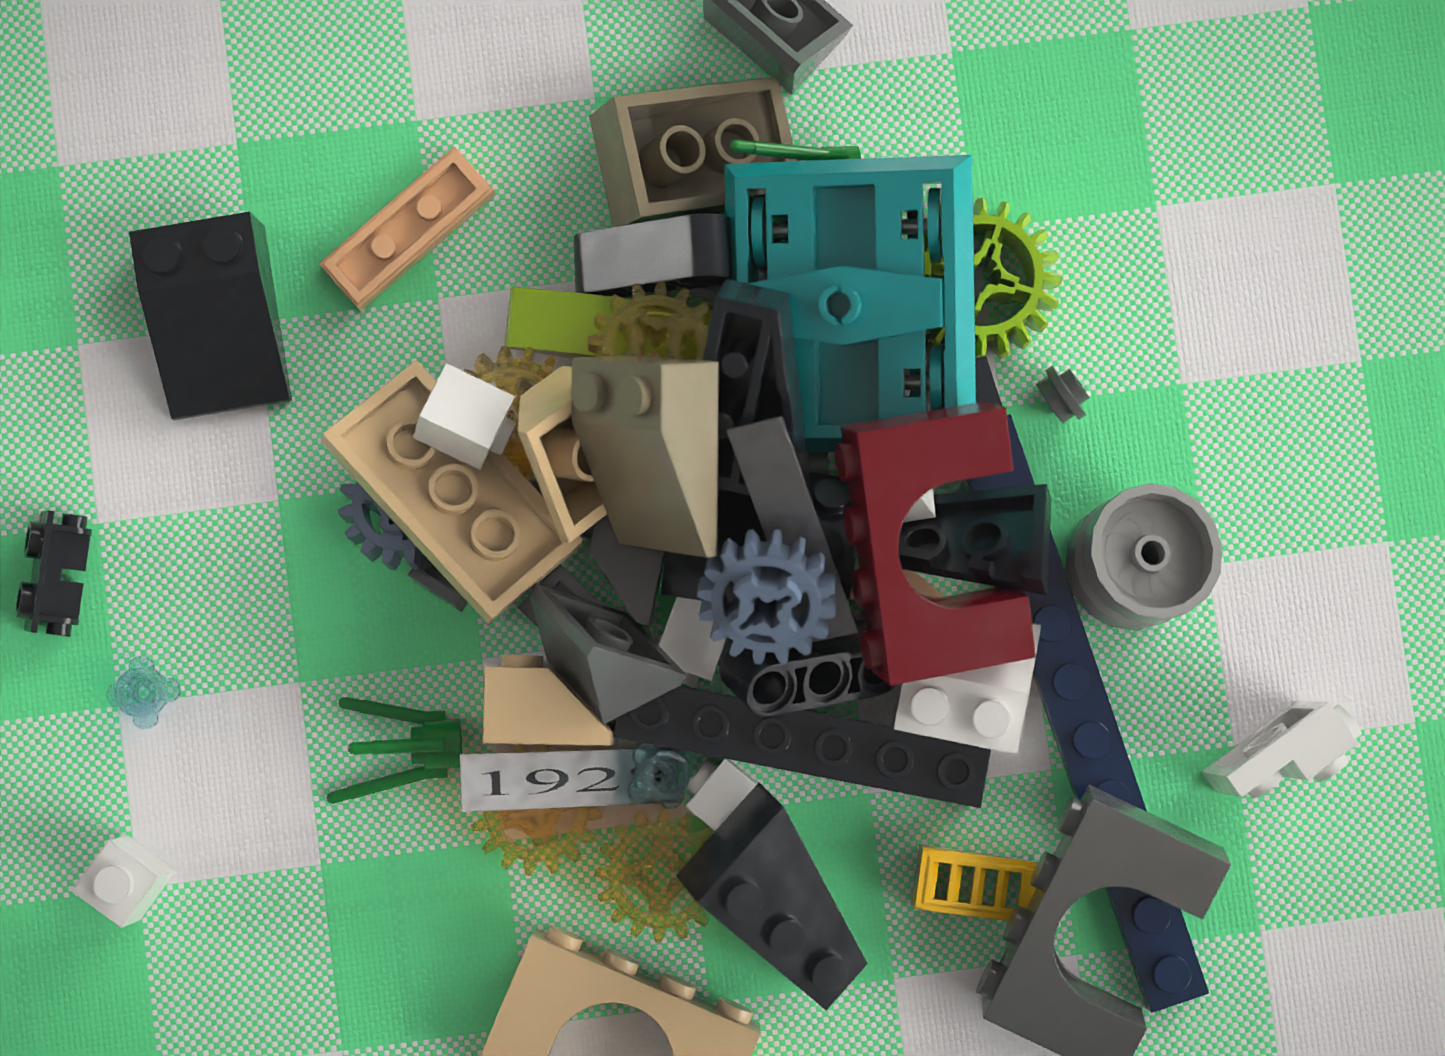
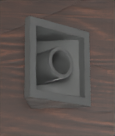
[703,0,853,95]
[529,583,687,724]

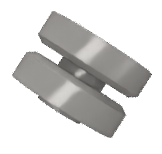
[1065,483,1223,631]

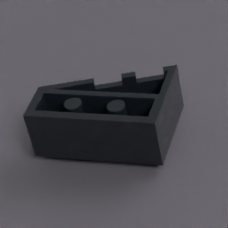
[702,279,811,496]
[676,782,868,1011]

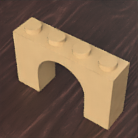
[480,925,761,1056]

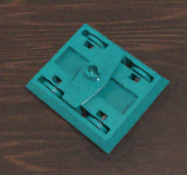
[724,154,976,452]

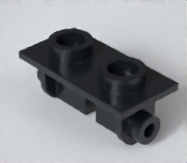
[16,510,92,637]

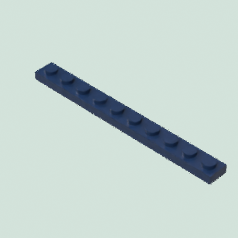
[966,414,1209,1013]

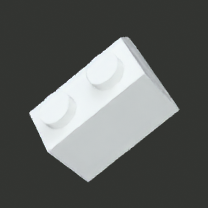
[894,623,1041,755]

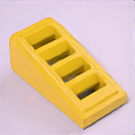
[911,844,1038,921]

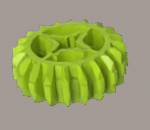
[924,198,1062,359]

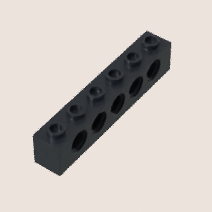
[613,686,991,808]

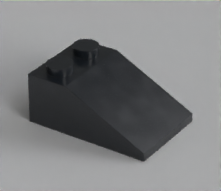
[129,211,292,420]

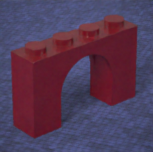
[835,401,1036,686]

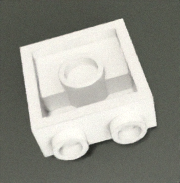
[1201,701,1362,799]

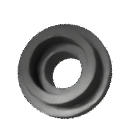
[1036,365,1090,423]

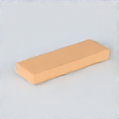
[319,146,496,311]

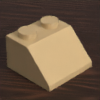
[518,366,607,543]
[483,655,616,746]

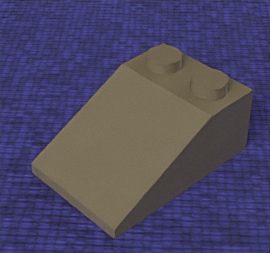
[589,76,797,227]
[571,355,718,557]

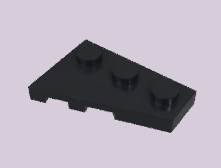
[898,484,1051,596]

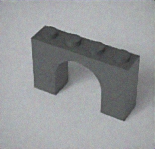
[976,784,1231,1056]

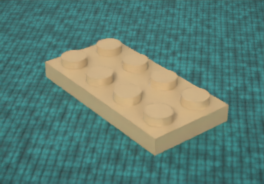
[321,360,583,625]

